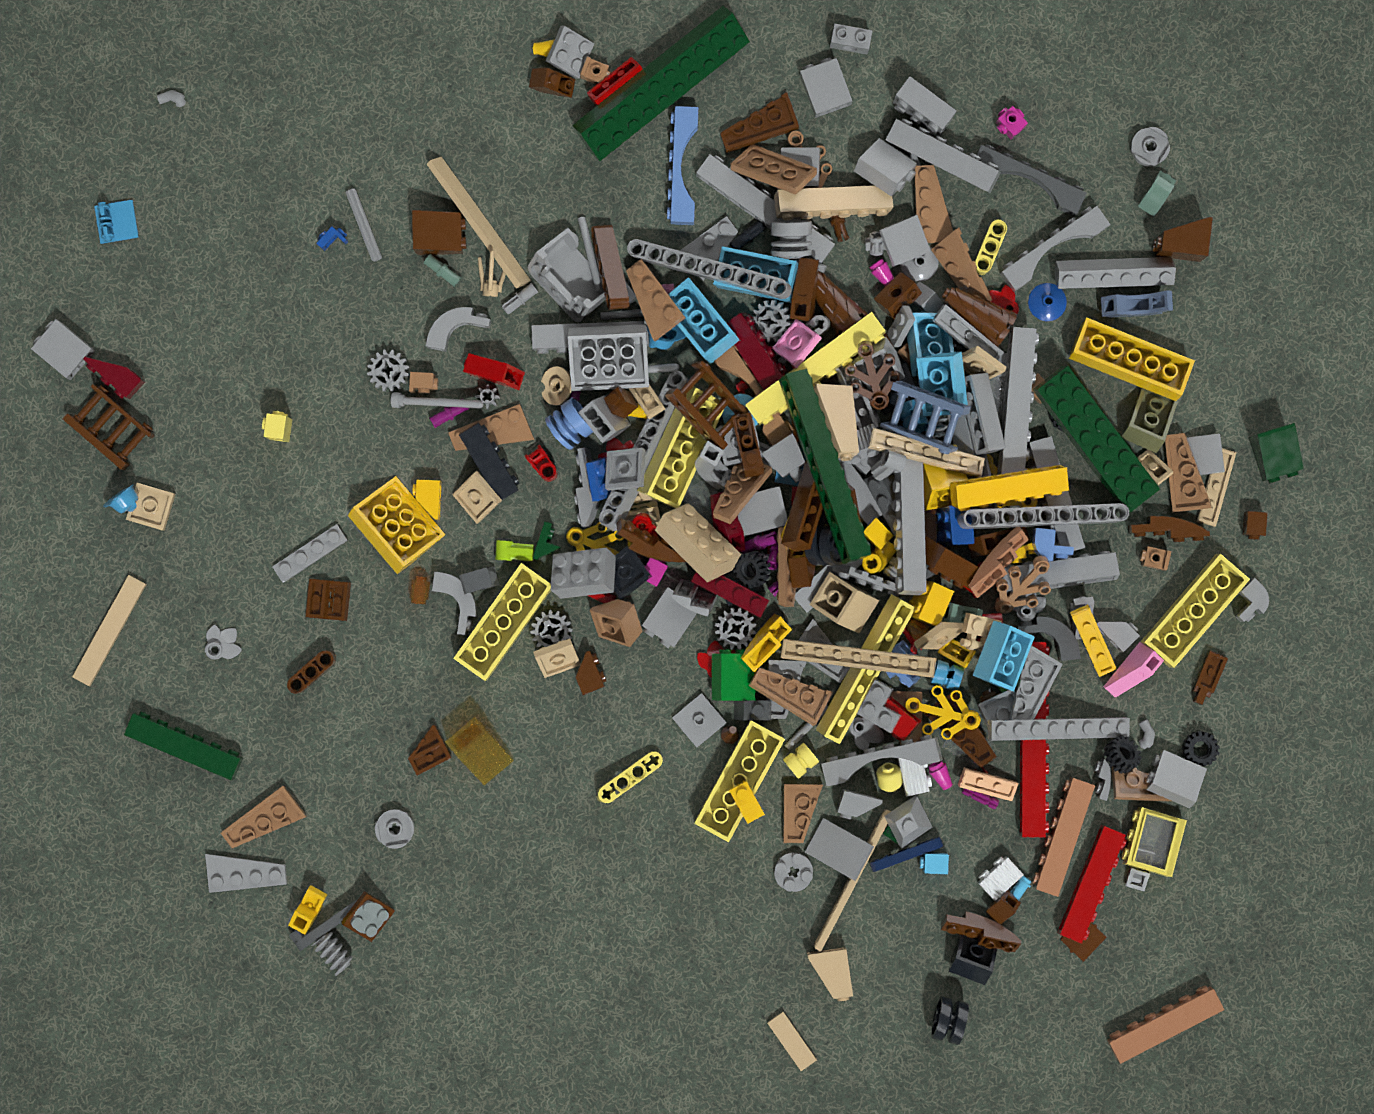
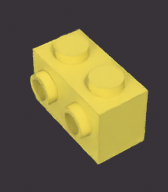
[262,411,292,442]

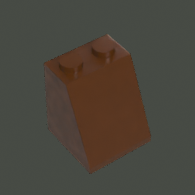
[412,210,467,255]
[1152,217,1213,262]

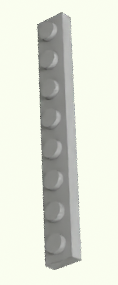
[988,717,1130,741]

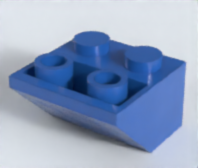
[935,506,974,547]

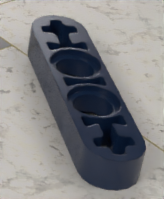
[869,836,943,872]

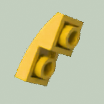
[1010,543,1036,564]

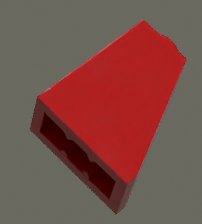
[463,353,525,390]

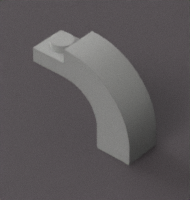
[426,307,491,352]
[695,441,732,490]
[432,572,477,635]

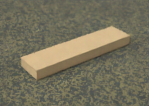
[1196,449,1237,527]

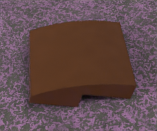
[305,579,351,621]

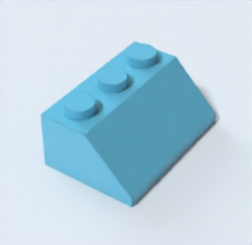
[916,352,968,416]

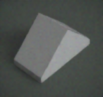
[913,281,944,313]

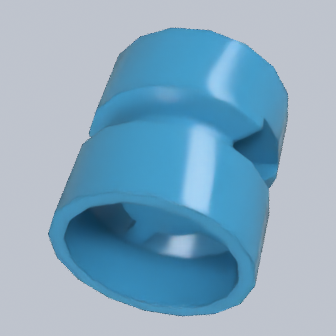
[900,400,929,433]
[930,660,964,691]

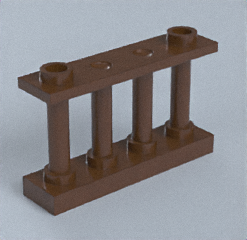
[665,361,753,450]
[63,384,155,471]

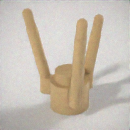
[478,251,506,297]

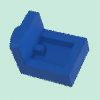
[316,227,348,251]

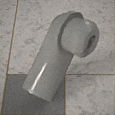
[157,90,186,107]
[1139,719,1155,749]

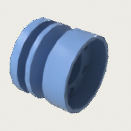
[545,398,593,450]

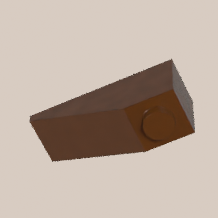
[968,527,1031,558]

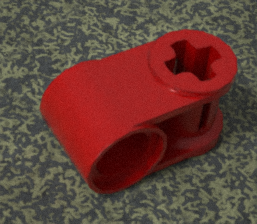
[524,444,558,482]

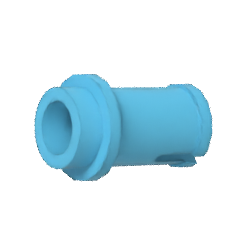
[1010,876,1032,901]

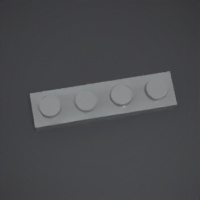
[932,304,1004,360]
[272,524,348,583]

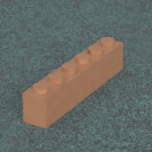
[1032,777,1095,897]
[1107,986,1224,1064]

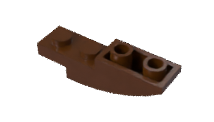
[1128,516,1210,542]
[616,518,686,562]
[941,911,1021,952]

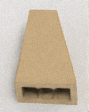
[813,384,859,461]

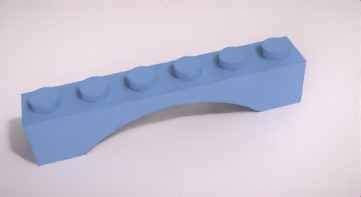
[667,106,698,225]

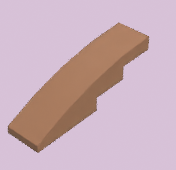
[969,527,1028,598]

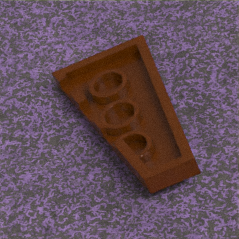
[720,92,799,153]
[922,692,997,767]

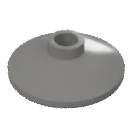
[900,246,939,282]

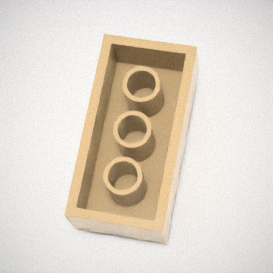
[655,503,741,582]

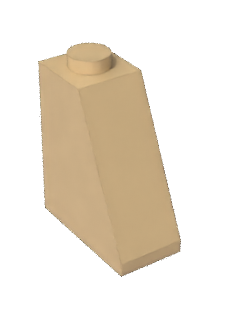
[807,947,853,1001]

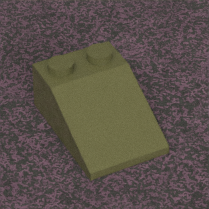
[1121,388,1179,453]

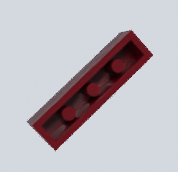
[727,313,787,390]
[691,572,770,618]

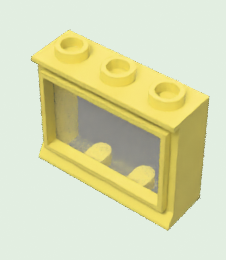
[1122,807,1187,877]

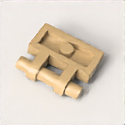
[960,613,1002,652]

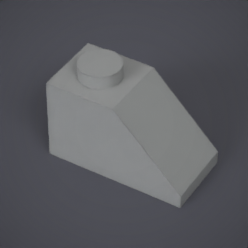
[1096,622,1140,652]

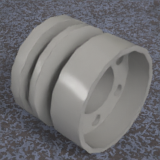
[771,220,812,259]

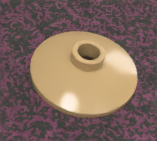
[541,366,571,405]

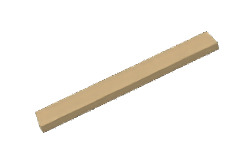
[427,157,531,288]
[781,639,937,678]
[814,809,891,951]

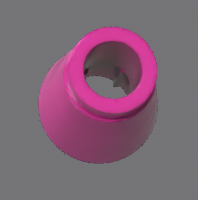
[869,259,894,287]
[928,761,953,790]

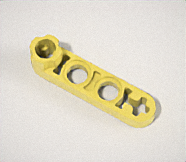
[596,752,663,803]

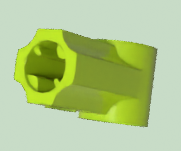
[495,540,534,561]

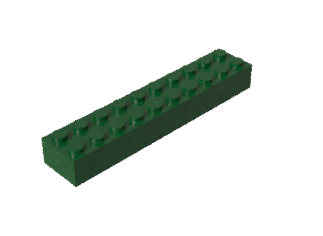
[572,6,750,161]

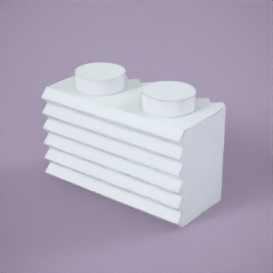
[897,758,932,796]
[978,856,1023,901]

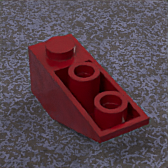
[83,357,145,399]
[710,491,745,552]

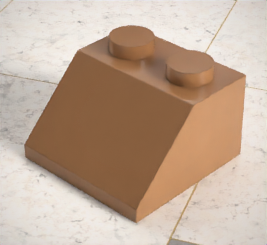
[590,599,643,647]

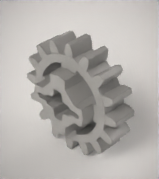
[753,300,793,342]
[367,350,410,392]
[715,608,757,650]
[530,610,573,647]

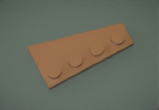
[931,228,992,301]
[626,259,686,341]
[448,404,534,451]
[1165,433,1212,512]
[713,463,772,524]
[748,668,833,726]

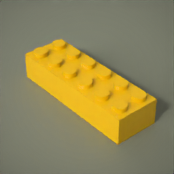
[1068,317,1195,401]

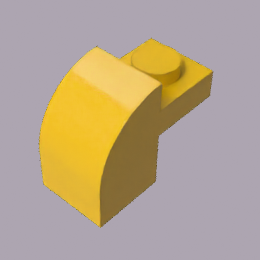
[288,885,328,935]

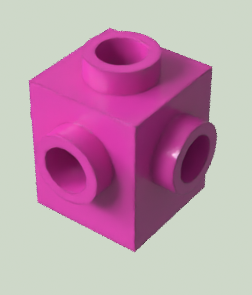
[996,106,1028,139]

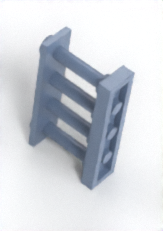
[880,381,971,454]

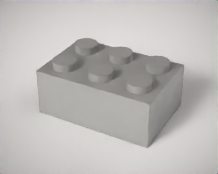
[893,77,956,137]
[551,548,616,599]

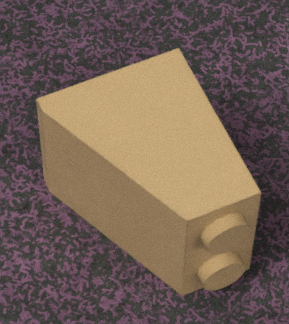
[810,572,879,633]

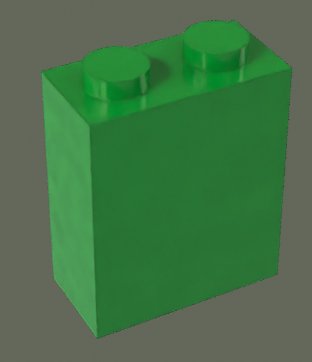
[712,650,755,701]

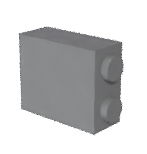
[800,58,852,118]
[854,138,917,197]
[31,319,95,380]
[578,394,631,443]
[642,587,697,648]
[1146,750,1207,808]

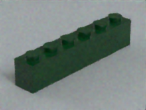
[124,711,243,780]

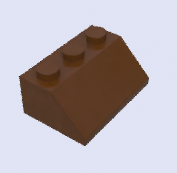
[925,536,979,590]

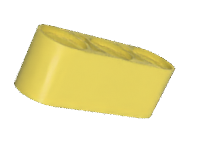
[975,220,1007,275]

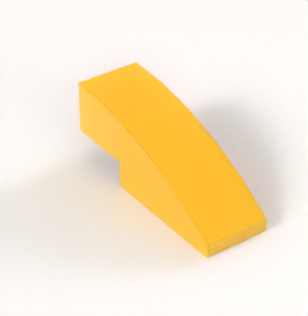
[741,614,792,672]

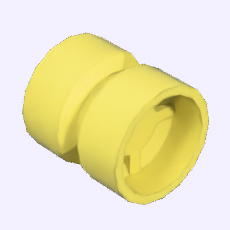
[783,742,819,779]

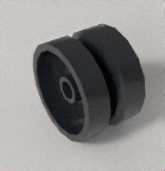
[805,523,842,566]
[931,996,969,1045]

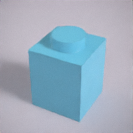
[919,852,949,874]

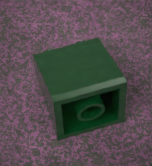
[1249,423,1304,484]

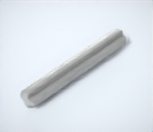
[346,189,382,262]

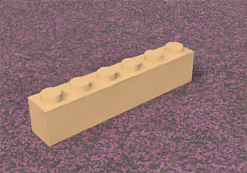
[774,186,893,220]

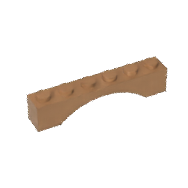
[714,345,793,447]

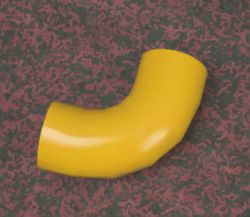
[862,541,896,574]

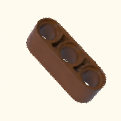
[287,650,336,694]

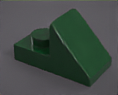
[533,522,561,560]

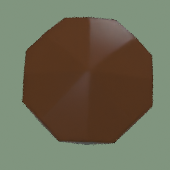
[721,726,739,744]

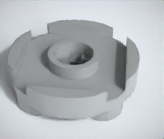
[1130,127,1170,166]
[375,809,415,849]
[774,852,813,892]

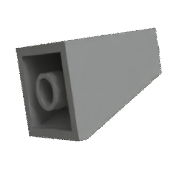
[737,486,787,536]

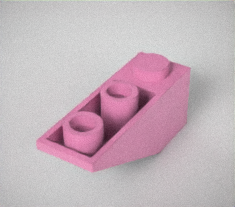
[1103,642,1164,697]

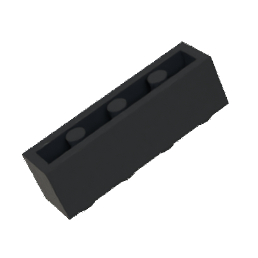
[459,422,520,500]

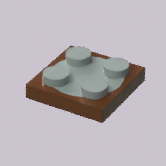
[341,891,395,942]

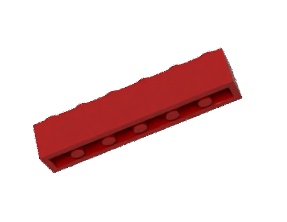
[1057,825,1127,944]

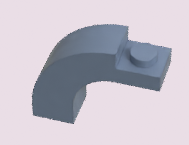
[1101,291,1173,317]

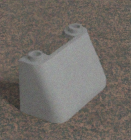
[528,228,605,322]

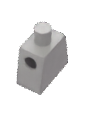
[761,433,805,483]

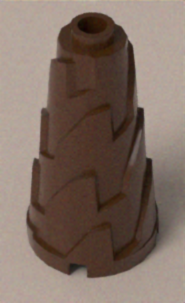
[816,271,868,337]
[941,287,1017,347]

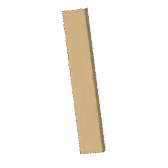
[868,428,985,478]
[72,575,147,686]

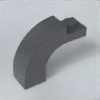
[1016,617,1081,661]

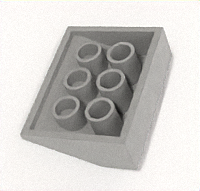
[568,324,649,391]

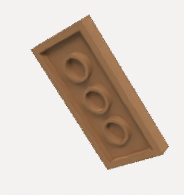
[731,144,817,195]

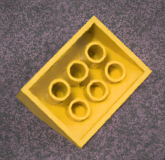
[348,476,445,574]

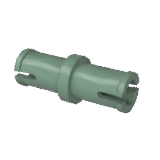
[423,254,461,287]

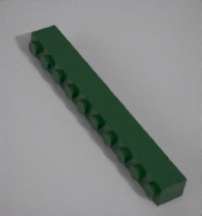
[779,369,871,565]

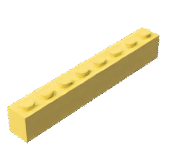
[745,312,886,425]
[816,594,915,744]

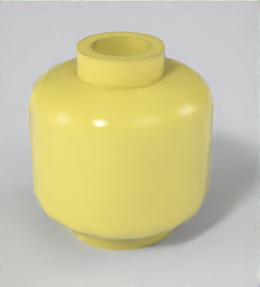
[876,763,903,792]

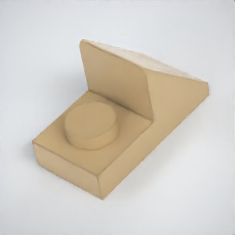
[1137,450,1173,485]

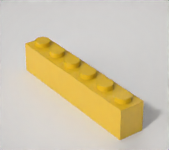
[950,465,1069,511]

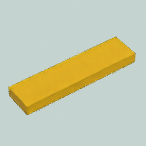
[1070,604,1117,677]

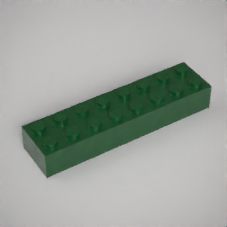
[1032,366,1160,513]

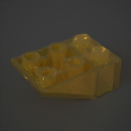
[445,716,514,785]

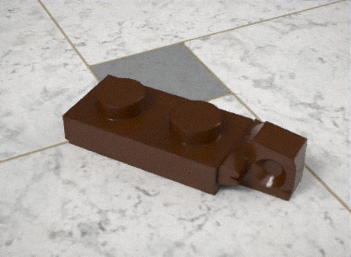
[1193,650,1228,705]

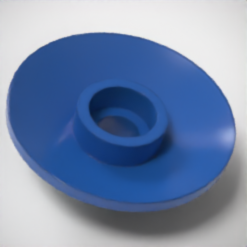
[1028,283,1067,321]

